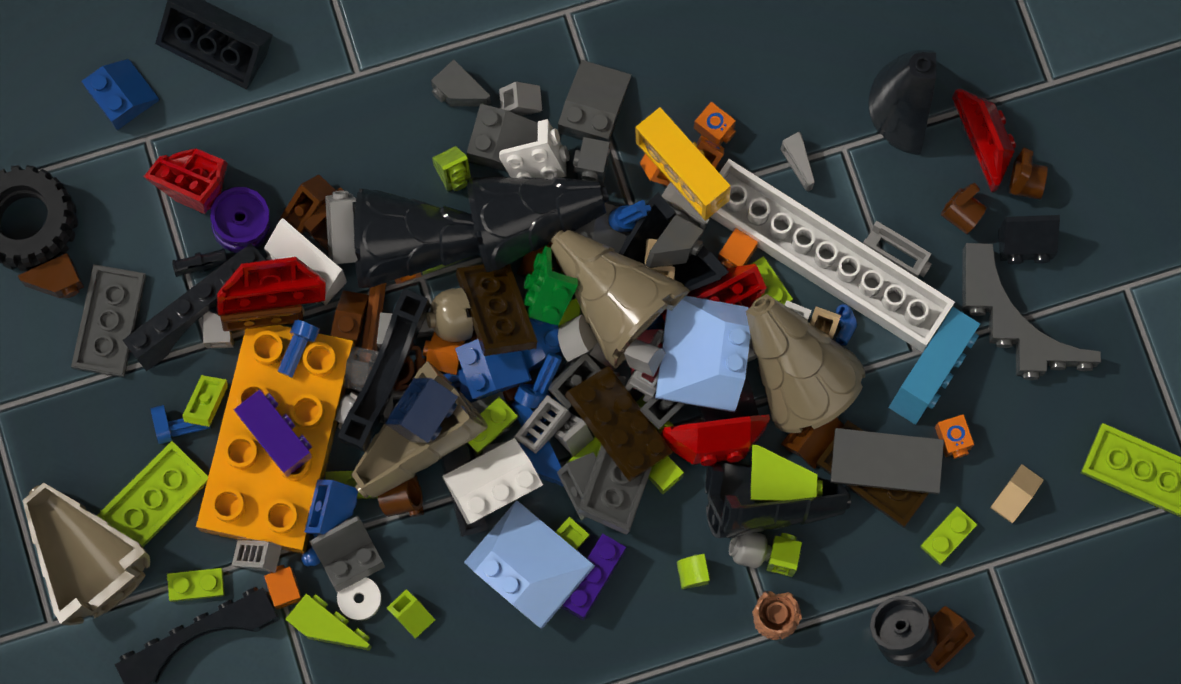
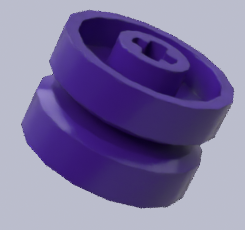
[210,187,270,253]

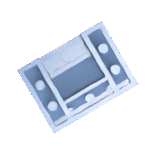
[655,296,751,412]
[464,500,595,629]

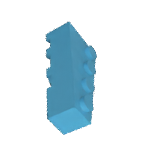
[888,307,980,425]

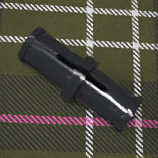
[172,248,228,277]

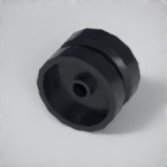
[870,596,938,667]

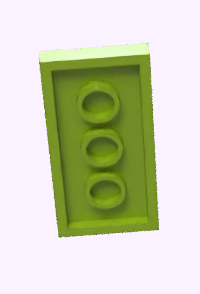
[1081,423,1181,517]
[97,441,208,547]

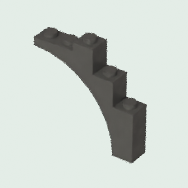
[963,243,1101,380]

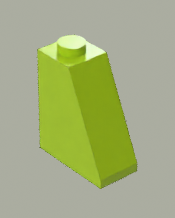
[751,445,822,502]

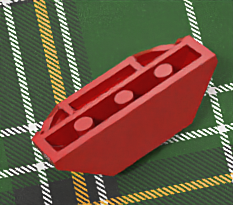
[952,89,1016,193]
[144,148,228,214]
[217,257,326,315]
[661,264,767,322]
[661,414,770,466]

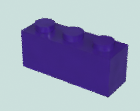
[234,389,312,477]
[561,533,626,621]

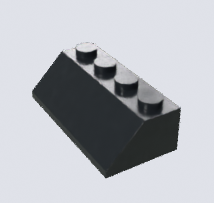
[155,0,273,90]

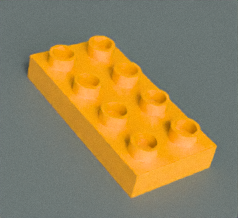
[196,325,356,554]

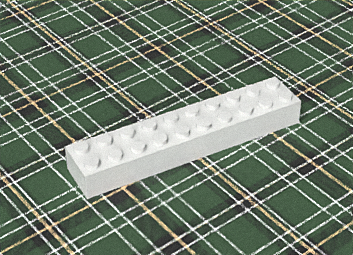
[711,159,955,352]

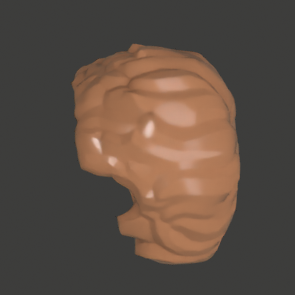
[752,591,802,640]

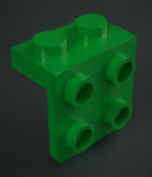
[524,246,578,326]

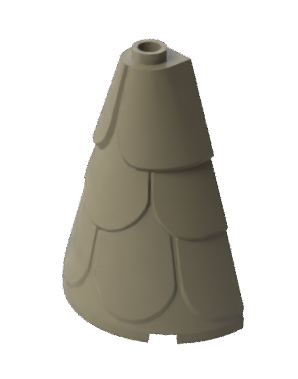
[551,230,690,369]
[746,294,865,433]
[351,361,488,498]
[23,483,150,625]

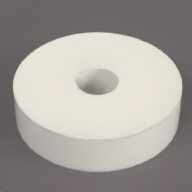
[337,577,381,621]

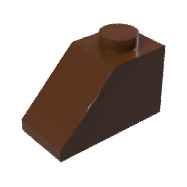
[279,175,336,234]
[18,253,84,298]
[330,290,369,347]

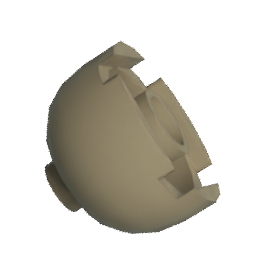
[426,288,473,342]

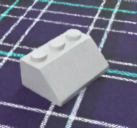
[264,218,347,305]
[442,438,543,525]

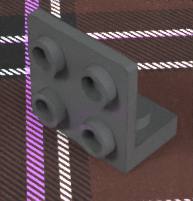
[310,516,385,592]

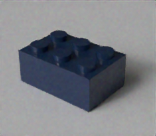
[384,378,458,443]

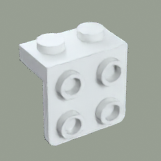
[499,119,570,180]

